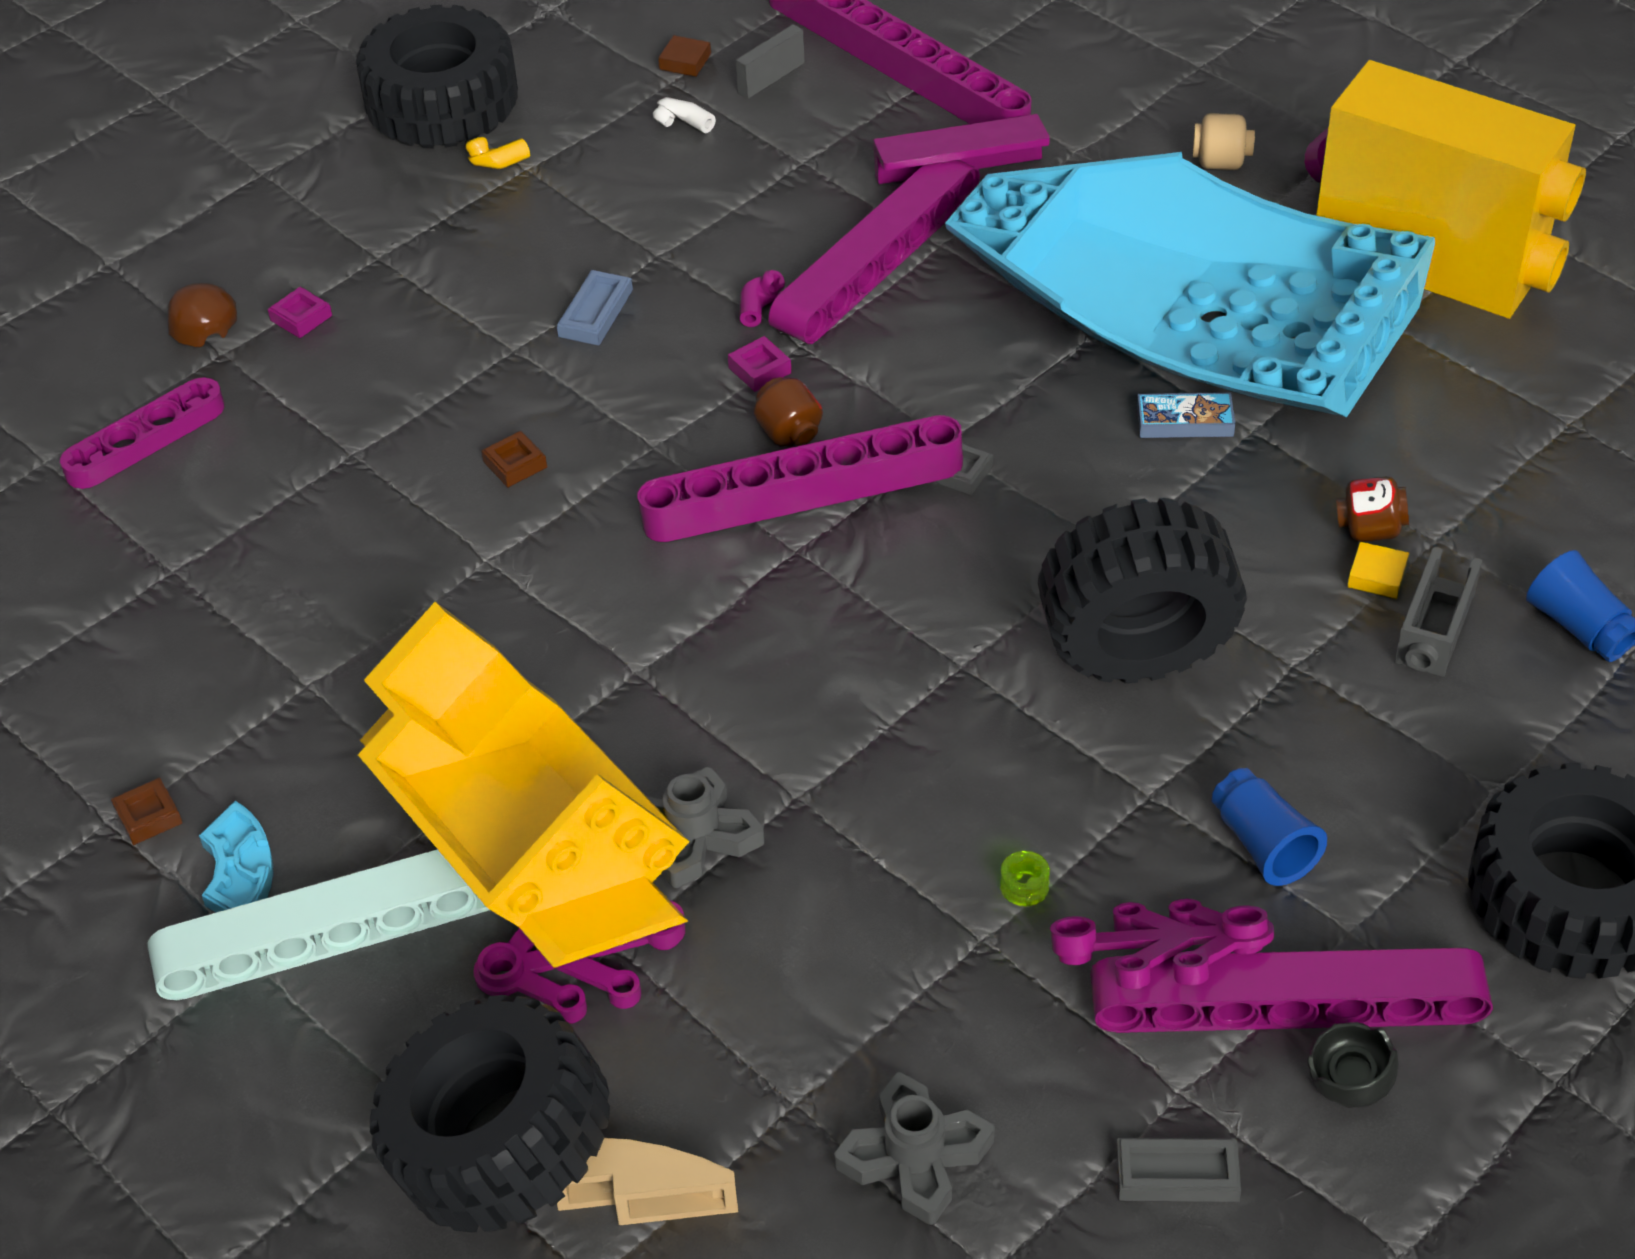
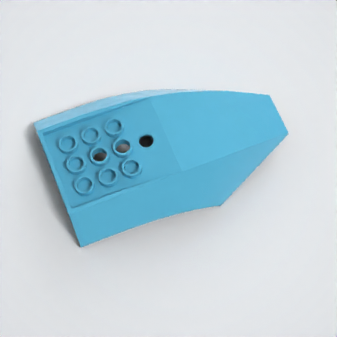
[945,152,1435,417]

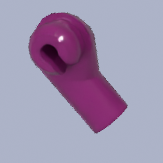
[740,270,785,327]

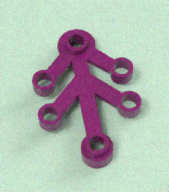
[1050,899,1274,989]
[473,900,686,1024]

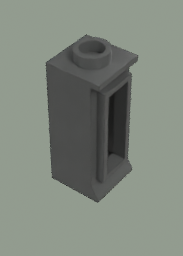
[1395,546,1483,678]

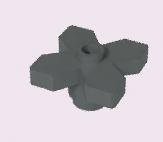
[646,767,765,888]
[834,1072,995,1225]

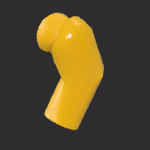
[465,137,530,169]

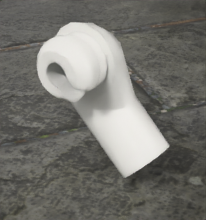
[653,97,716,133]

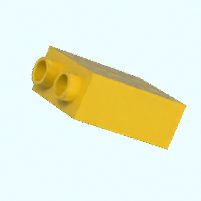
[1316,60,1586,319]

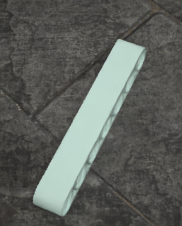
[147,849,490,1000]

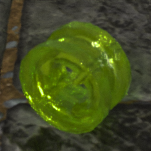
[1000,851,1050,906]

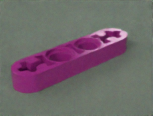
[60,377,225,489]

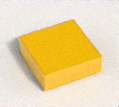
[1348,541,1409,599]

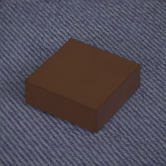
[658,35,711,77]
[481,430,547,488]
[111,777,183,846]

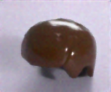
[168,283,237,347]

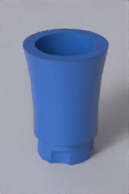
[1526,550,1635,662]
[1211,768,1327,886]

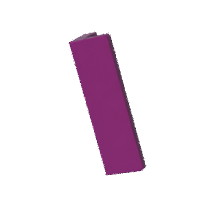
[873,114,1050,184]

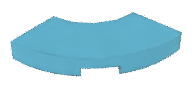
[199,801,273,913]

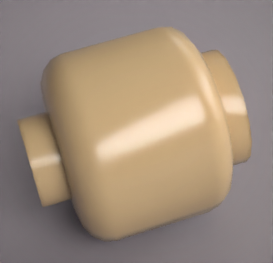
[1193,113,1255,170]

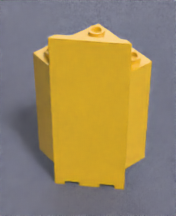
[358,602,689,968]

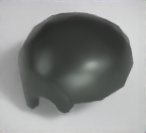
[1307,1022,1399,1108]

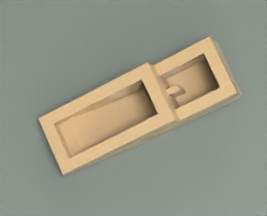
[557,1138,738,1225]

